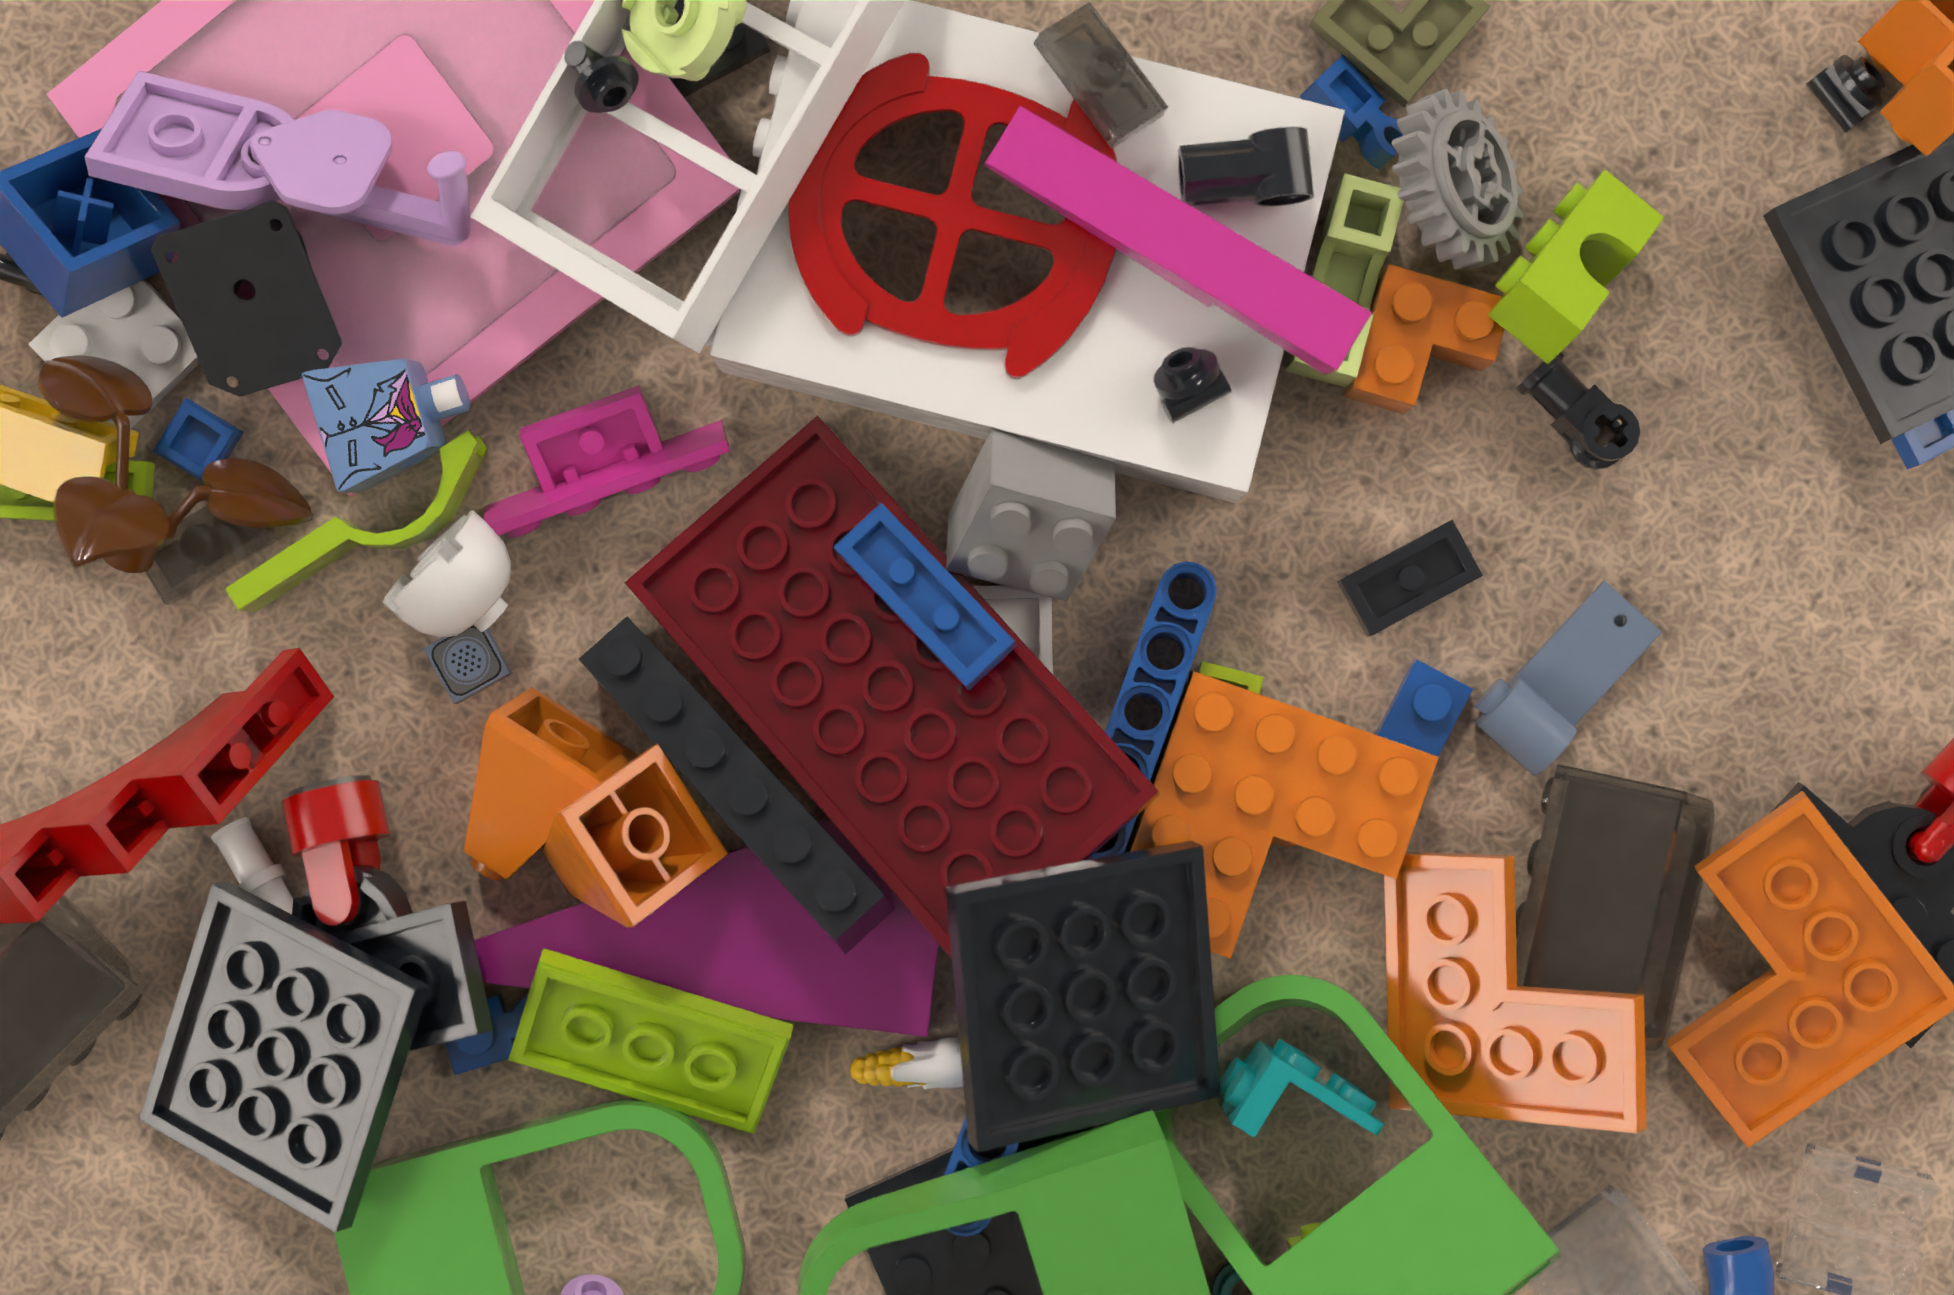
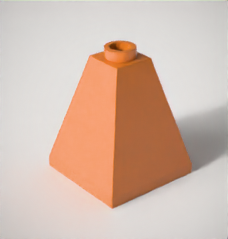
[464,687,638,881]
[543,744,728,928]

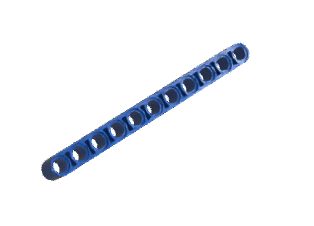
[944,561,1217,1236]

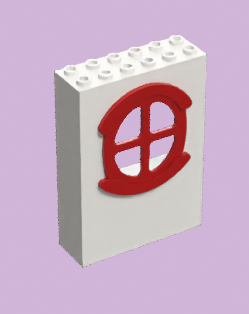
[705,0,1345,503]

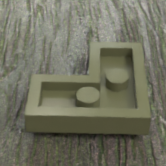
[1308,0,1491,108]

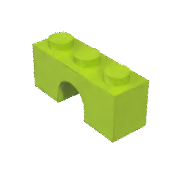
[1488,169,1665,364]

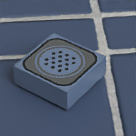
[423,625,513,704]

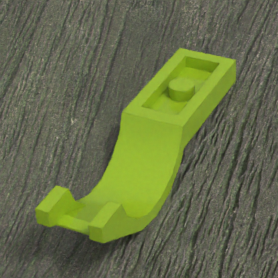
[225,430,488,613]

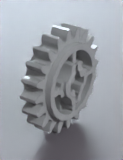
[1392,89,1523,270]

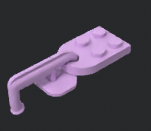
[85,71,471,245]

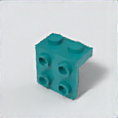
[1218,1038,1385,1138]

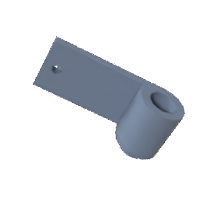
[1475,580,1662,775]

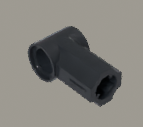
[1178,127,1314,207]

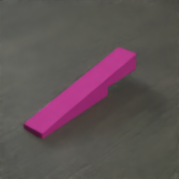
[984,106,1372,375]

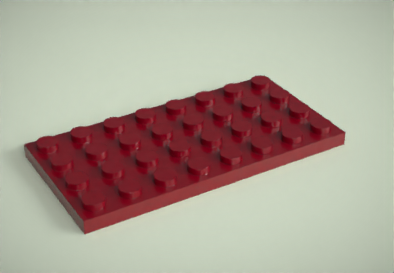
[624,415,1159,959]

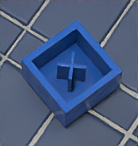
[0,128,181,318]

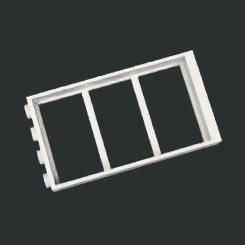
[470,0,905,353]

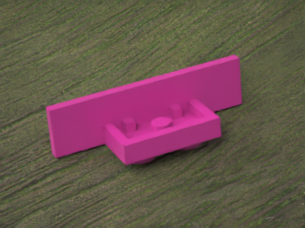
[484,385,730,538]

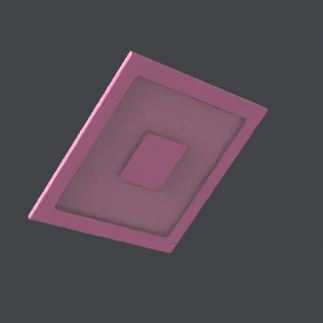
[46,0,741,497]

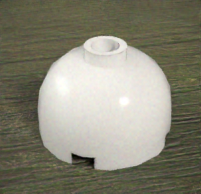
[383,510,511,637]

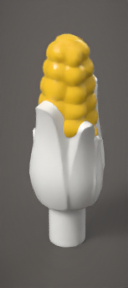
[850,1037,963,1090]

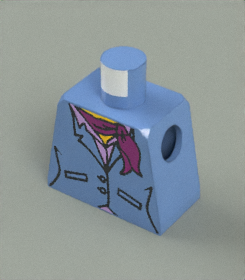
[301,359,471,493]

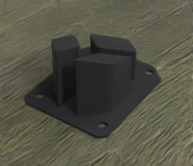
[151,201,343,397]

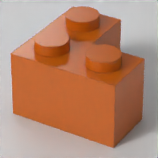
[1857,0,1954,157]
[1343,264,1504,414]

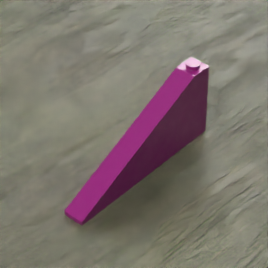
[474,818,939,1037]

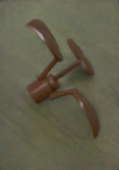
[38,355,314,573]

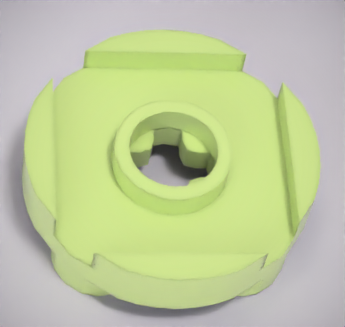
[622,0,747,81]

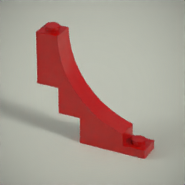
[0,648,334,924]

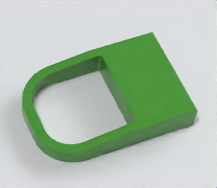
[1154,975,1561,1295]
[334,1098,746,1295]
[798,1110,1210,1295]

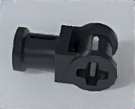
[1515,352,1640,470]

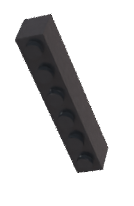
[579,616,894,955]

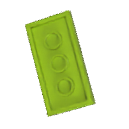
[508,948,793,1134]

